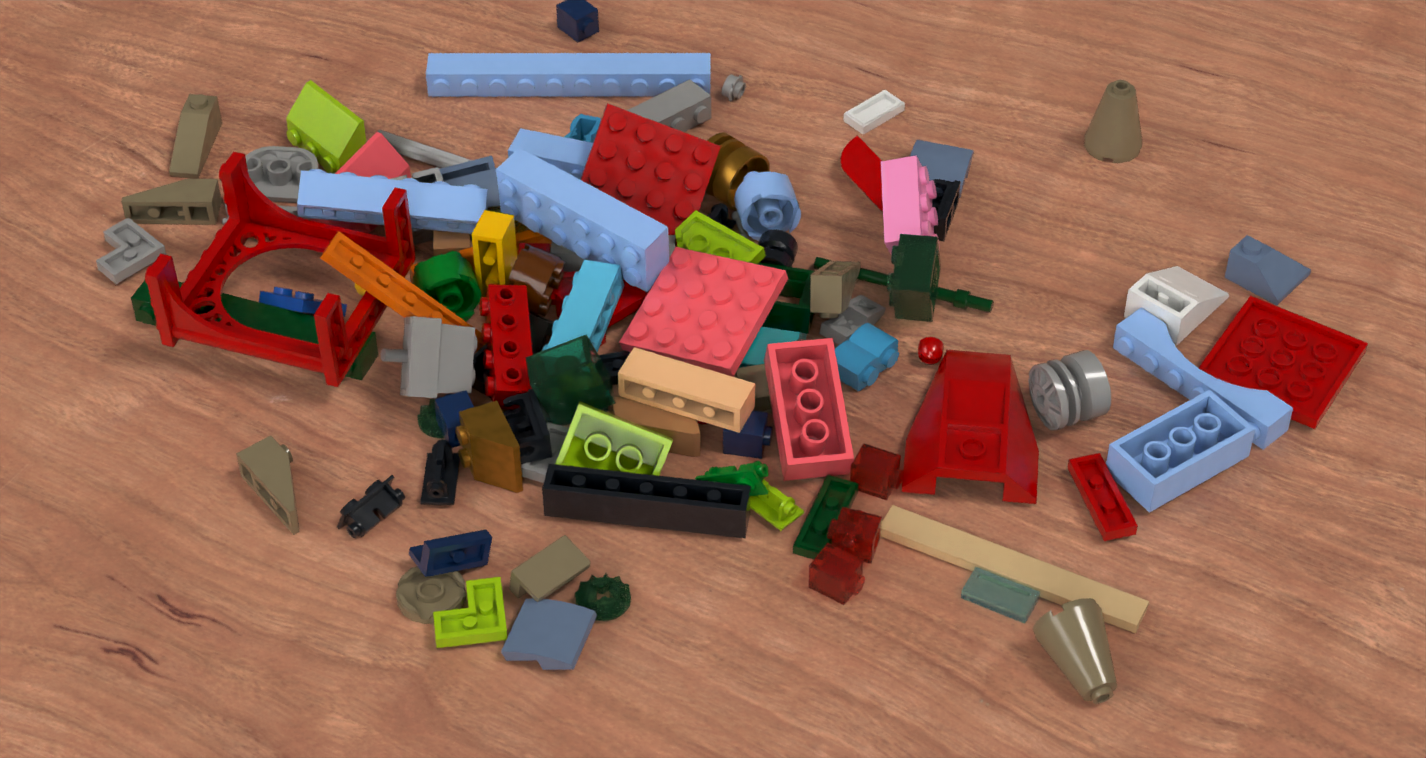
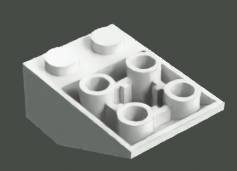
[1124,266,1229,346]

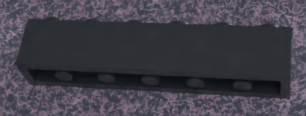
[542,464,751,538]

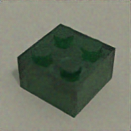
[887,234,941,322]
[526,334,616,425]

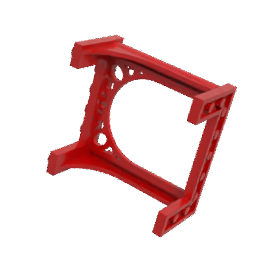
[145,151,416,387]

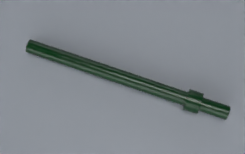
[814,257,994,313]

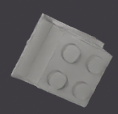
[381,316,477,398]

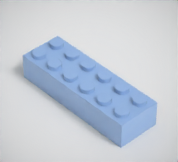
[496,148,669,292]

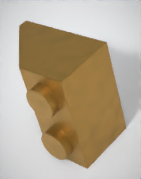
[456,401,523,493]

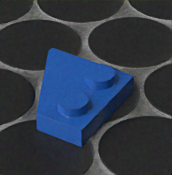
[259,287,347,317]

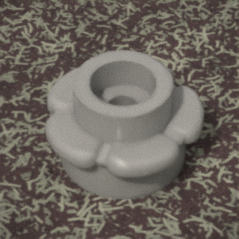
[722,74,746,101]

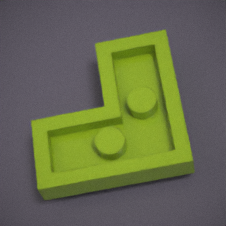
[433,577,507,648]

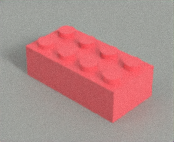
[764,338,854,481]

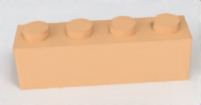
[618,347,755,433]

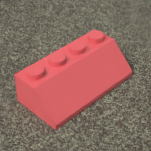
[310,132,411,234]

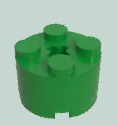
[413,251,482,321]

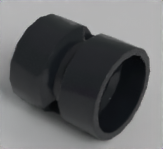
[758,229,798,267]

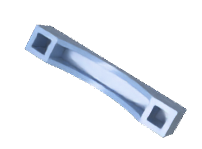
[1113,307,1293,450]

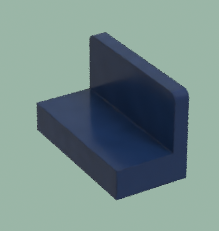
[409,529,492,577]

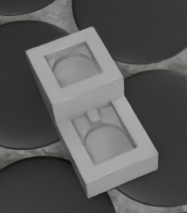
[819,295,886,345]

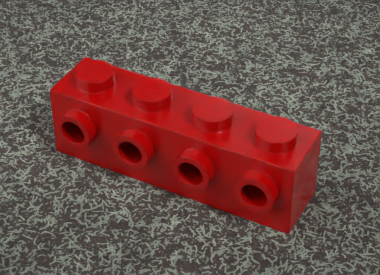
[479,284,536,409]

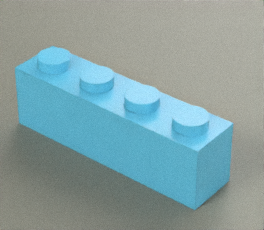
[541,260,625,383]

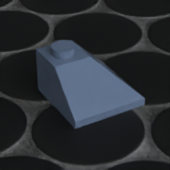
[1224,235,1311,306]

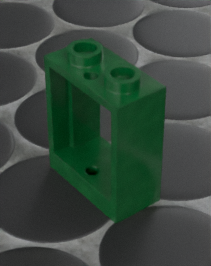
[758,262,815,334]

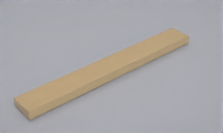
[878,505,1149,633]

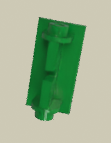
[695,461,769,496]

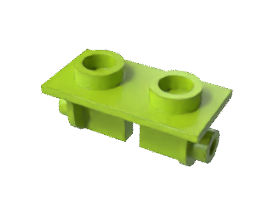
[750,479,804,531]

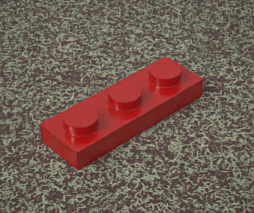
[1067,453,1138,541]

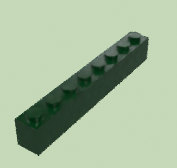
[131,280,378,380]

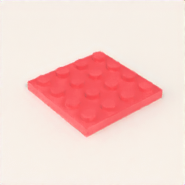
[619,247,788,377]

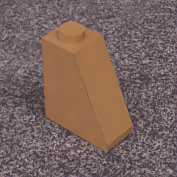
[606,396,700,457]

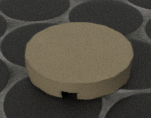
[396,566,466,624]

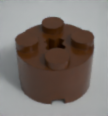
[508,244,566,317]

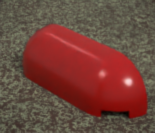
[840,135,883,212]

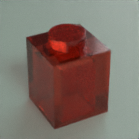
[850,443,904,500]
[808,543,865,605]

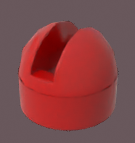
[918,337,944,365]

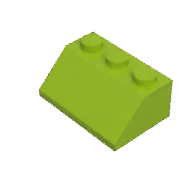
[286,80,367,174]
[555,402,673,476]

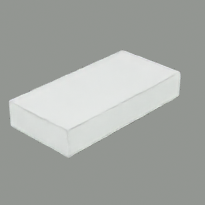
[843,90,905,135]

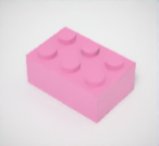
[881,155,940,270]

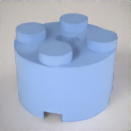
[734,171,801,241]

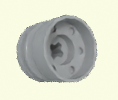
[1028,350,1111,430]

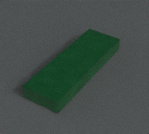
[793,475,859,563]

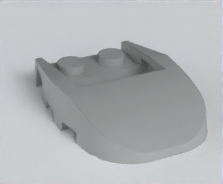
[222,146,318,226]

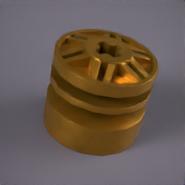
[705,132,770,211]

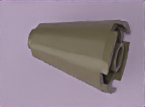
[1084,80,1143,163]
[1033,598,1117,704]

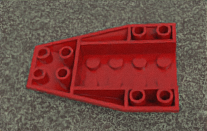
[901,349,1039,504]

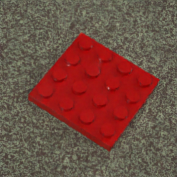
[580,103,721,247]
[1199,295,1368,429]

